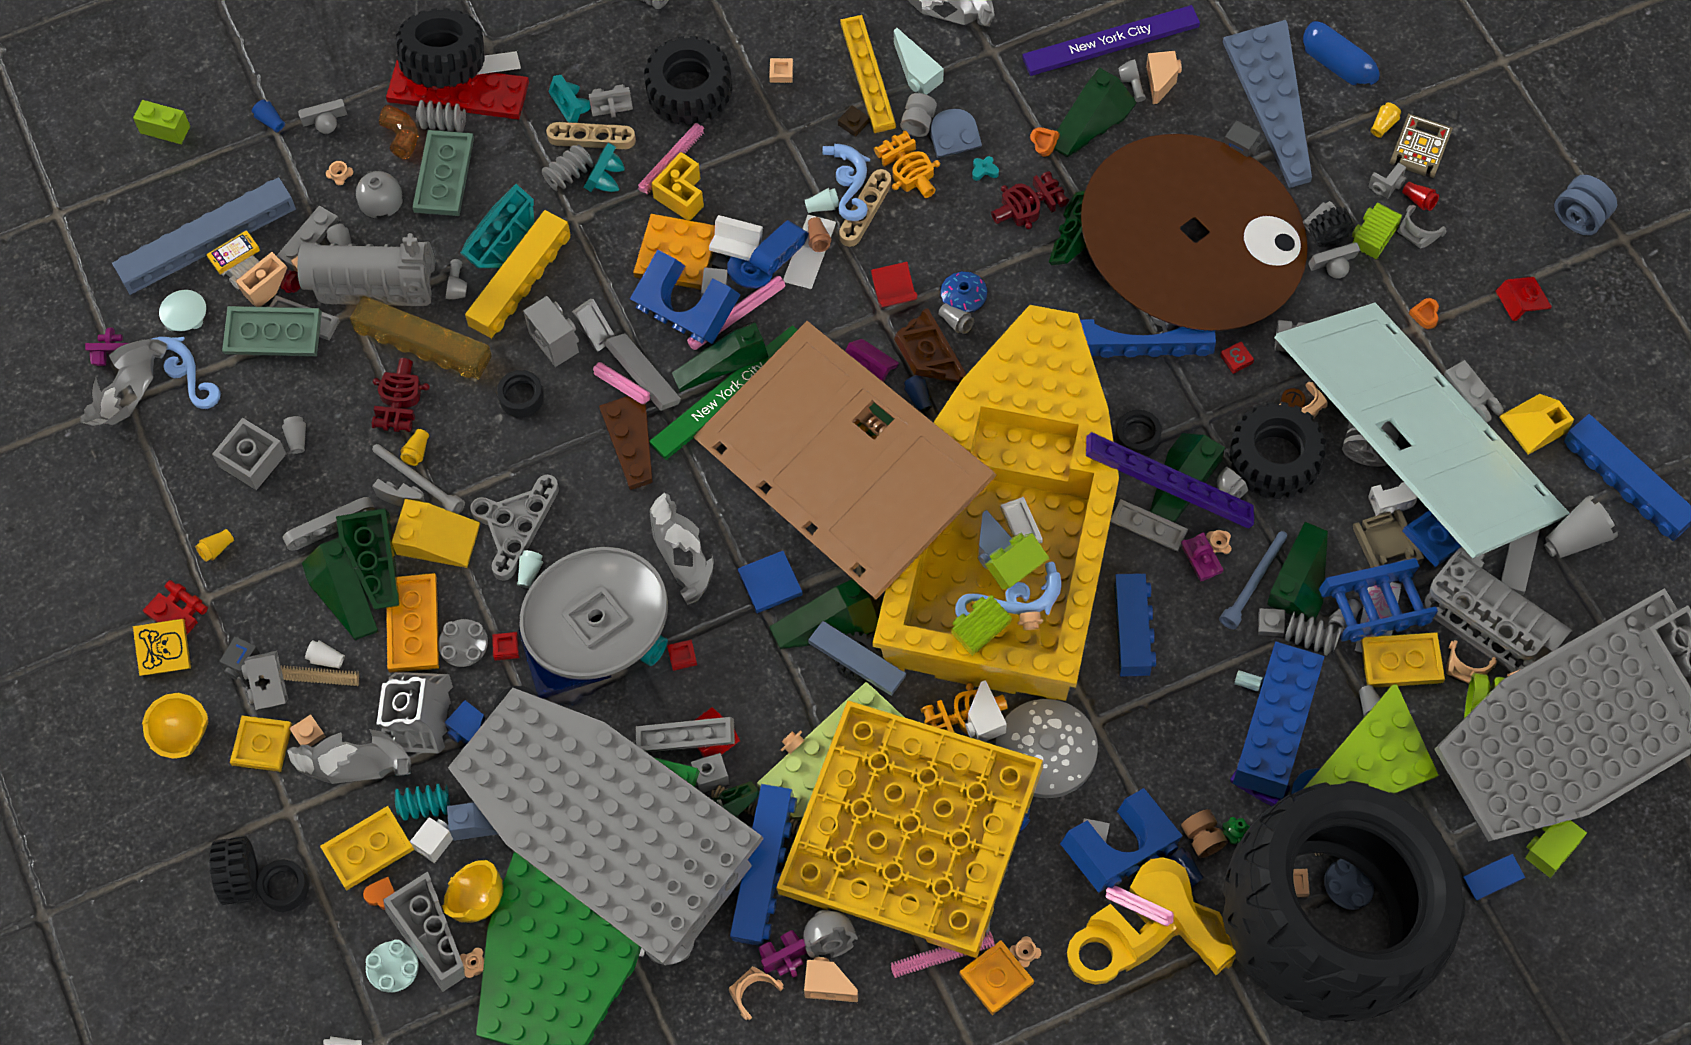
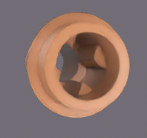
[808,217,831,252]

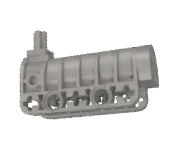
[297,233,436,306]
[1423,547,1573,673]

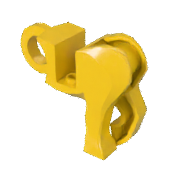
[1067,857,1236,985]

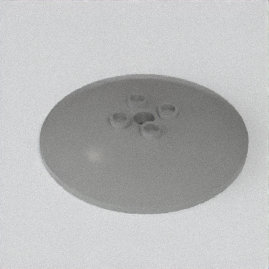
[520,547,668,679]

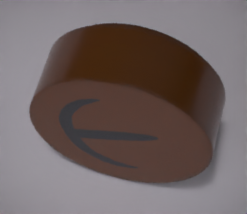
[1280,388,1306,408]

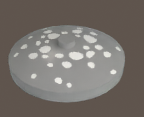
[996,699,1098,798]

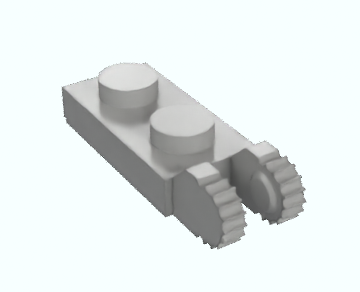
[1444,360,1504,423]

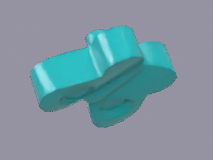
[972,156,999,181]

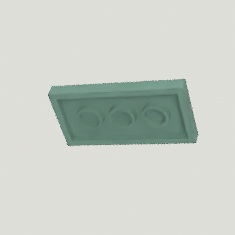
[412,130,474,216]
[222,306,322,356]

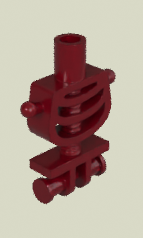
[991,171,1069,229]
[372,358,430,432]

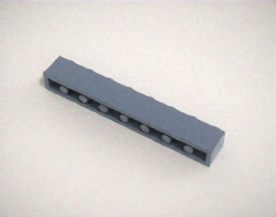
[112,177,296,295]

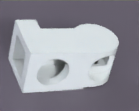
[1368,482,1418,516]

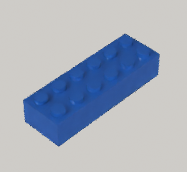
[1233,641,1325,799]

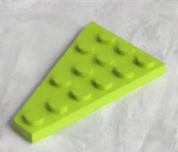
[1303,684,1439,794]

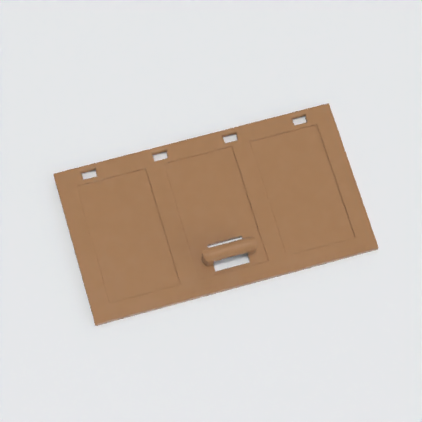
[693,321,997,600]

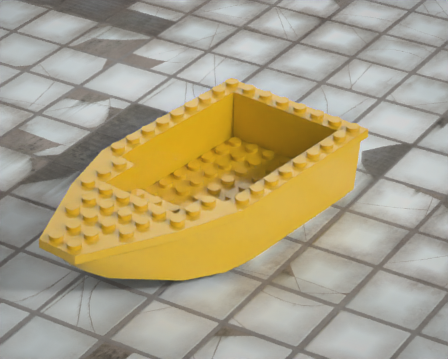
[873,305,1119,701]

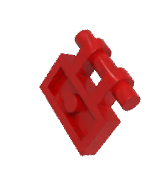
[143,580,208,635]

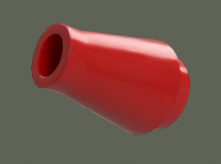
[1402,181,1439,211]

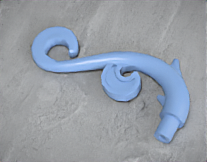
[822,144,870,221]
[152,337,221,409]
[955,562,1062,618]

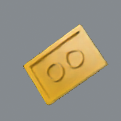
[1360,633,1445,688]
[320,806,414,891]

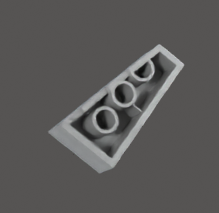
[383,871,465,992]

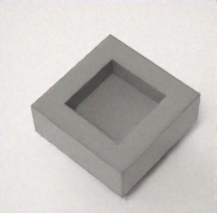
[1258,608,1285,637]

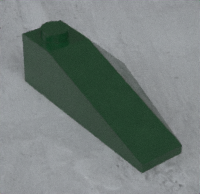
[1054,68,1136,157]
[1049,191,1087,265]
[336,508,400,610]
[769,579,878,649]

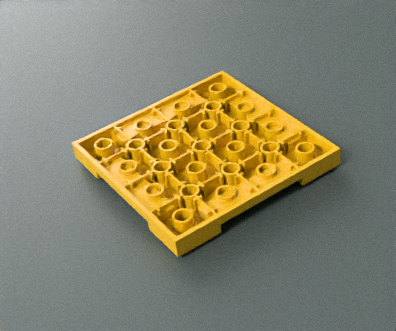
[776,700,1043,958]

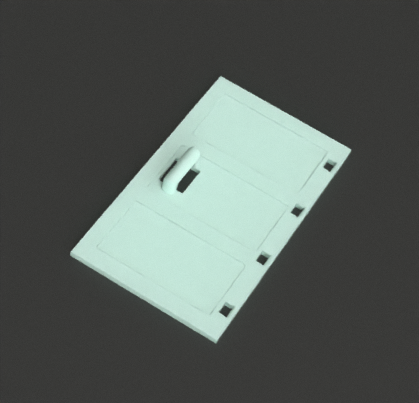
[1274,302,1570,558]

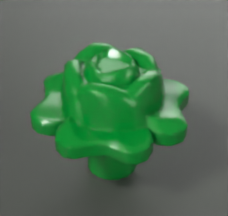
[1222,817,1250,845]

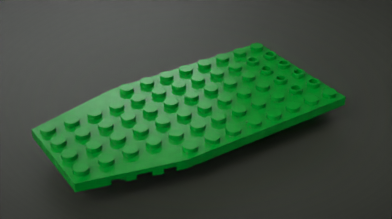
[476,757,700,1045]

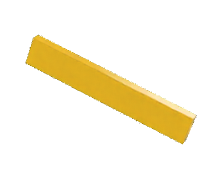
[840,15,896,133]

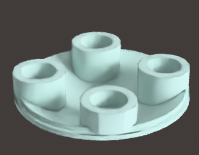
[159,290,206,331]
[366,940,419,992]

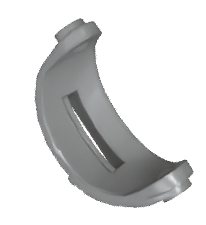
[1397,205,1447,249]

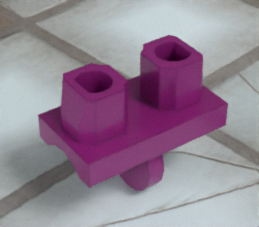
[85,328,129,366]
[1181,532,1223,582]
[759,930,807,978]

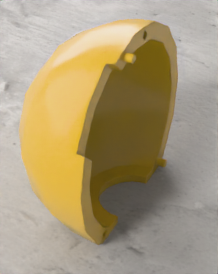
[142,693,208,759]
[442,860,503,923]

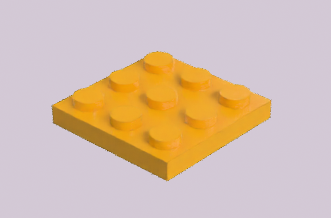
[633,214,715,290]

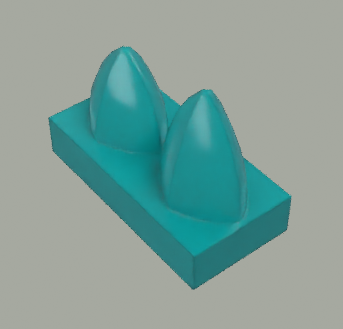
[548,75,591,123]
[583,143,625,192]

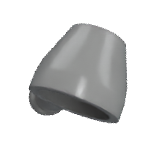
[1118,59,1146,102]
[446,259,467,299]

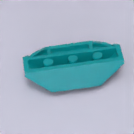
[460,184,534,268]

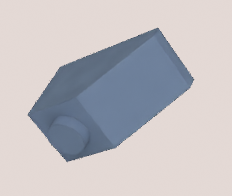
[978,510,1012,569]
[447,803,498,841]

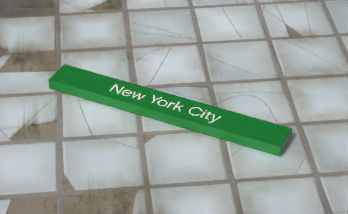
[649,325,797,460]

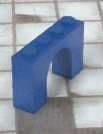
[630,249,741,344]
[1060,788,1183,893]

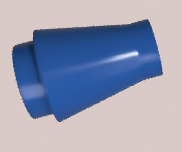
[252,99,285,133]

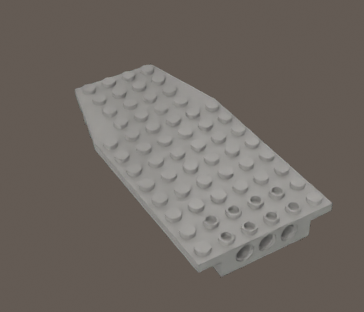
[1434,588,1691,842]
[448,688,764,966]

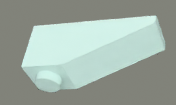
[894,28,944,95]

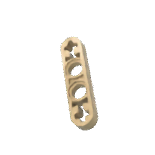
[546,122,636,149]
[839,169,891,247]

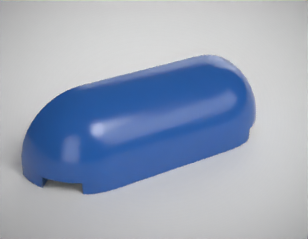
[1303,21,1380,85]

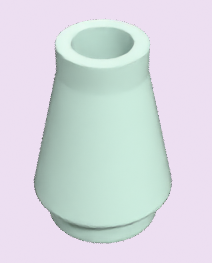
[805,188,839,213]
[517,550,543,589]

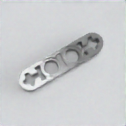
[283,497,376,551]

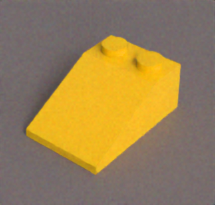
[392,499,480,568]

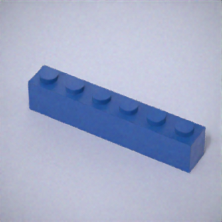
[1564,414,1691,541]
[730,784,797,946]

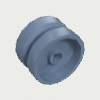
[1554,175,1617,235]

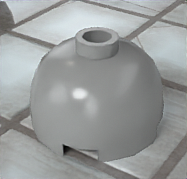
[356,171,403,218]
[803,910,858,958]

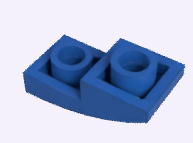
[1464,854,1526,901]

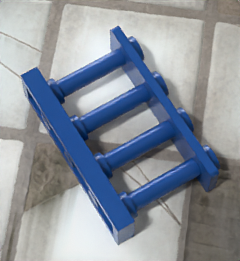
[1319,558,1438,642]

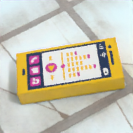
[206,230,260,275]

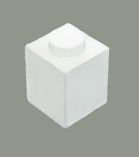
[410,817,453,863]

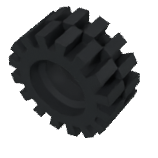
[1308,207,1355,247]

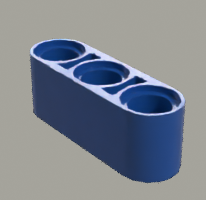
[749,220,808,275]

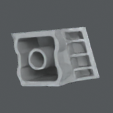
[376,672,453,753]

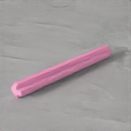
[687,276,785,350]

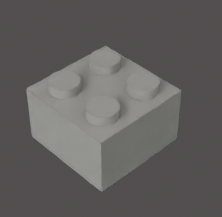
[523,296,579,367]
[212,418,286,490]

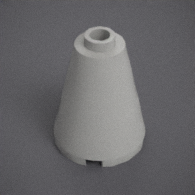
[1544,495,1618,558]

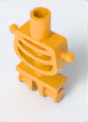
[874,130,940,198]
[921,683,1008,736]

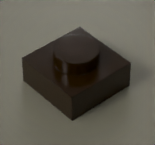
[838,105,870,137]

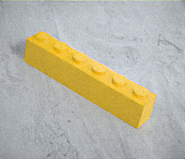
[465,210,571,339]

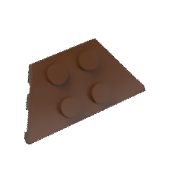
[894,308,967,383]

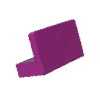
[845,339,899,382]

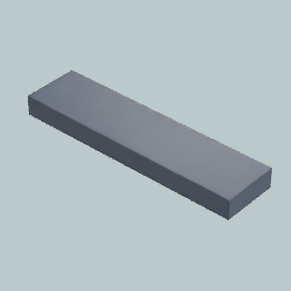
[808,621,906,696]

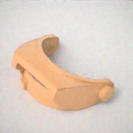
[1279,382,1327,419]
[1446,640,1497,684]
[729,966,784,1020]

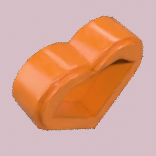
[1030,127,1060,157]
[1409,298,1439,329]
[363,877,395,910]

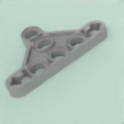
[470,474,559,581]

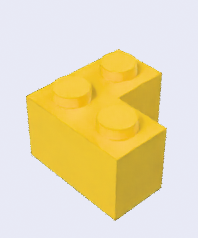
[651,152,704,221]

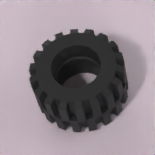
[209,836,258,906]

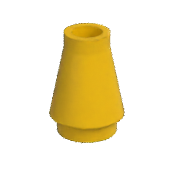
[1370,102,1401,138]
[400,429,429,466]
[195,529,234,562]

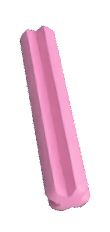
[593,362,651,404]
[1106,886,1174,926]

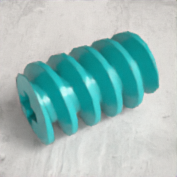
[395,784,450,820]

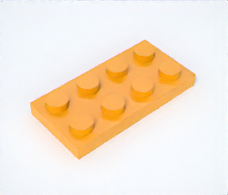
[386,573,439,673]

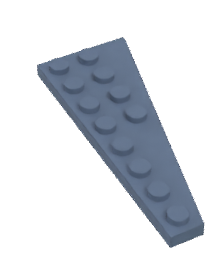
[1223,20,1312,188]

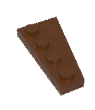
[599,396,653,490]

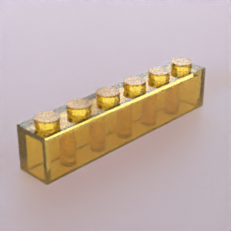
[350,296,492,380]

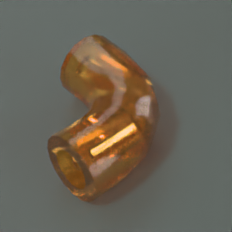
[379,105,419,159]

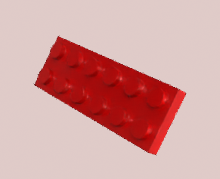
[386,60,529,120]

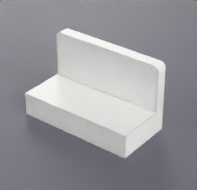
[709,215,763,261]

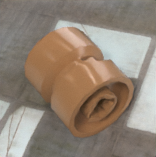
[1181,809,1228,858]

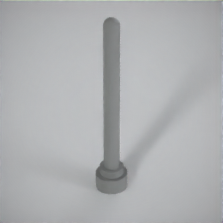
[372,444,465,514]

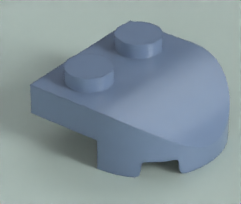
[929,109,982,158]

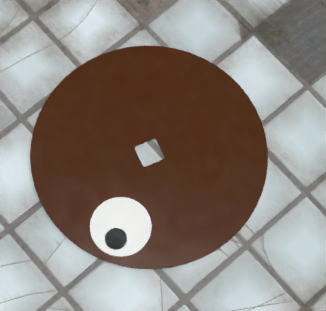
[1081,134,1307,331]

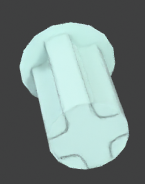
[1234,670,1264,694]

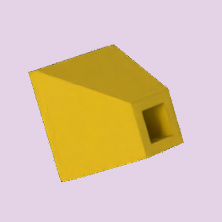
[1499,394,1574,455]

